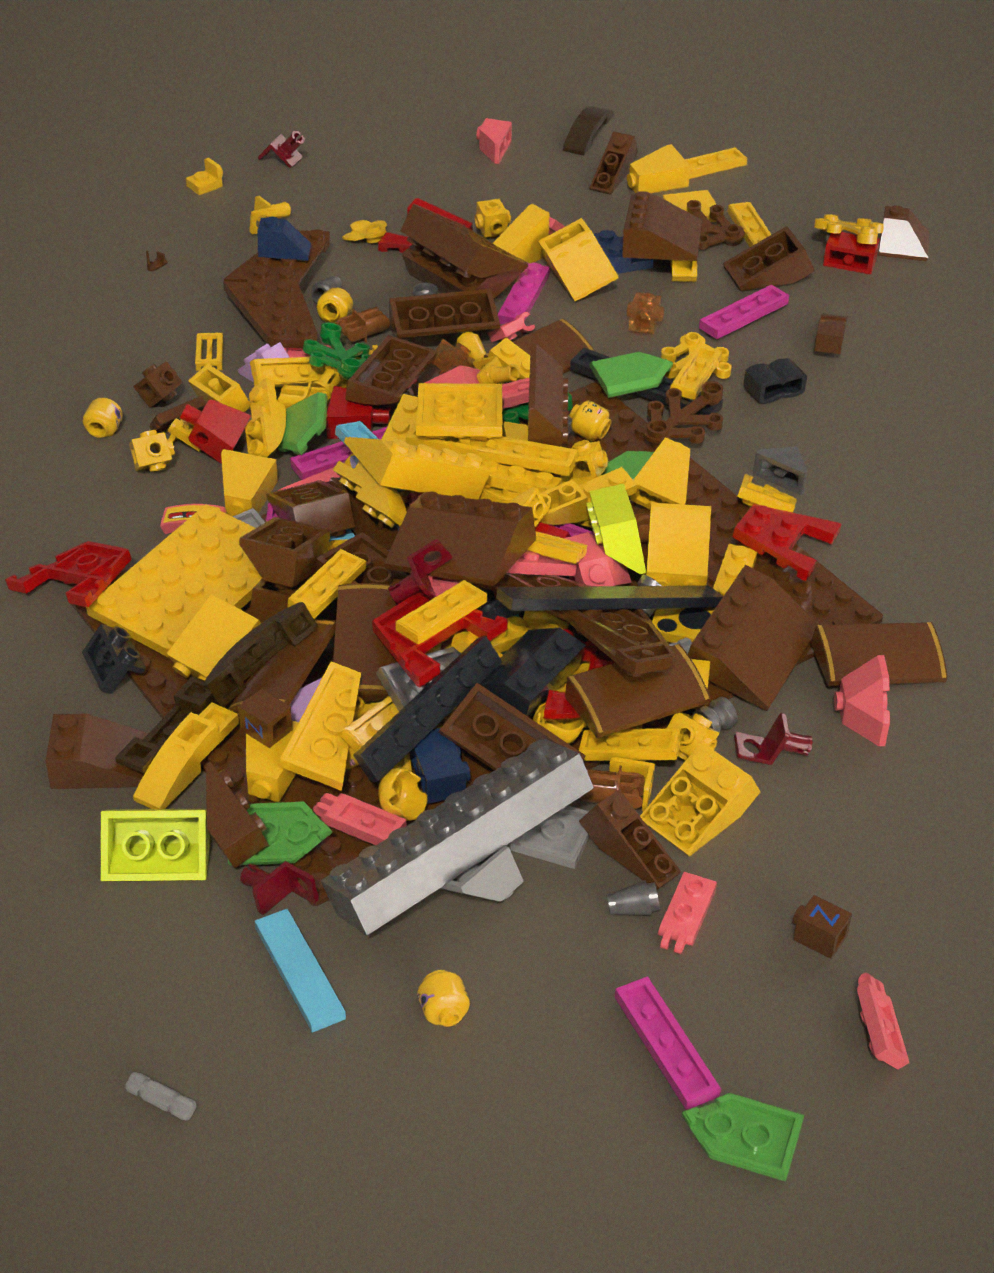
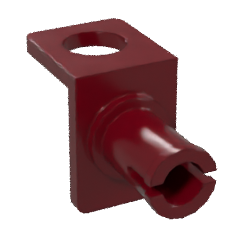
[257,131,305,168]
[388,539,452,604]
[734,713,813,765]
[240,861,319,915]

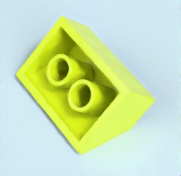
[586,483,646,574]
[101,809,210,881]

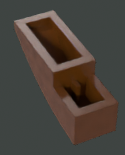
[814,313,848,354]

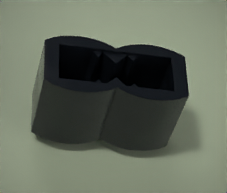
[743,358,807,403]

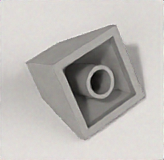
[441,846,524,902]

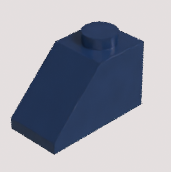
[257,217,311,260]

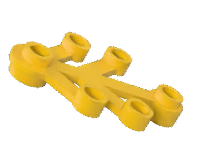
[814,214,884,244]
[661,332,732,379]

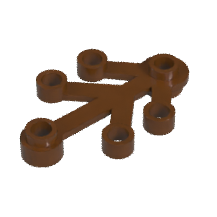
[687,200,745,250]
[644,381,723,444]

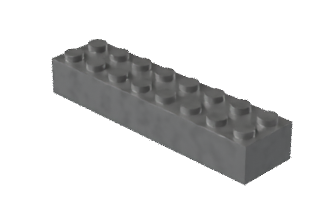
[321,739,594,935]

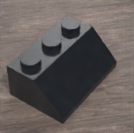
[480,627,586,718]

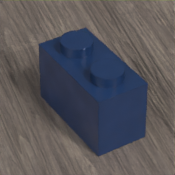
[410,728,470,804]

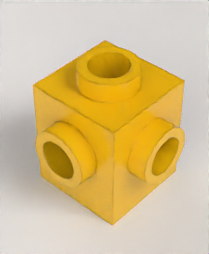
[475,199,511,238]
[129,430,175,472]
[570,440,608,481]
[667,712,719,760]

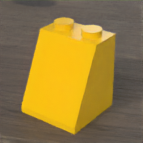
[646,502,711,586]
[167,594,261,680]

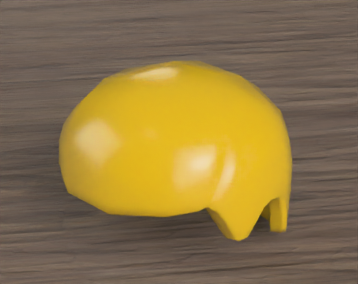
[533,702,585,744]
[378,768,428,821]

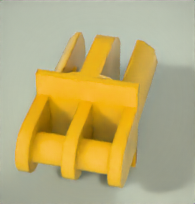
[277,381,331,408]

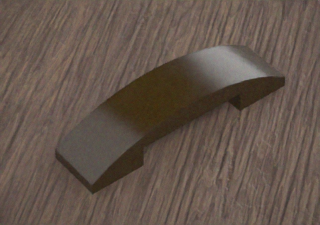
[563,106,614,155]
[204,602,318,707]
[115,676,215,773]

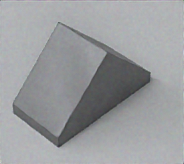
[753,447,808,495]

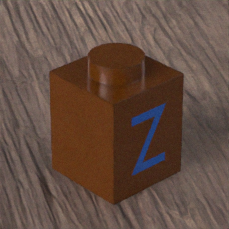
[238,689,293,748]
[792,895,852,959]

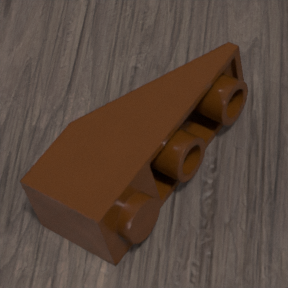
[589,131,638,195]
[206,762,269,869]
[579,789,681,890]

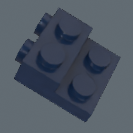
[594,230,654,274]

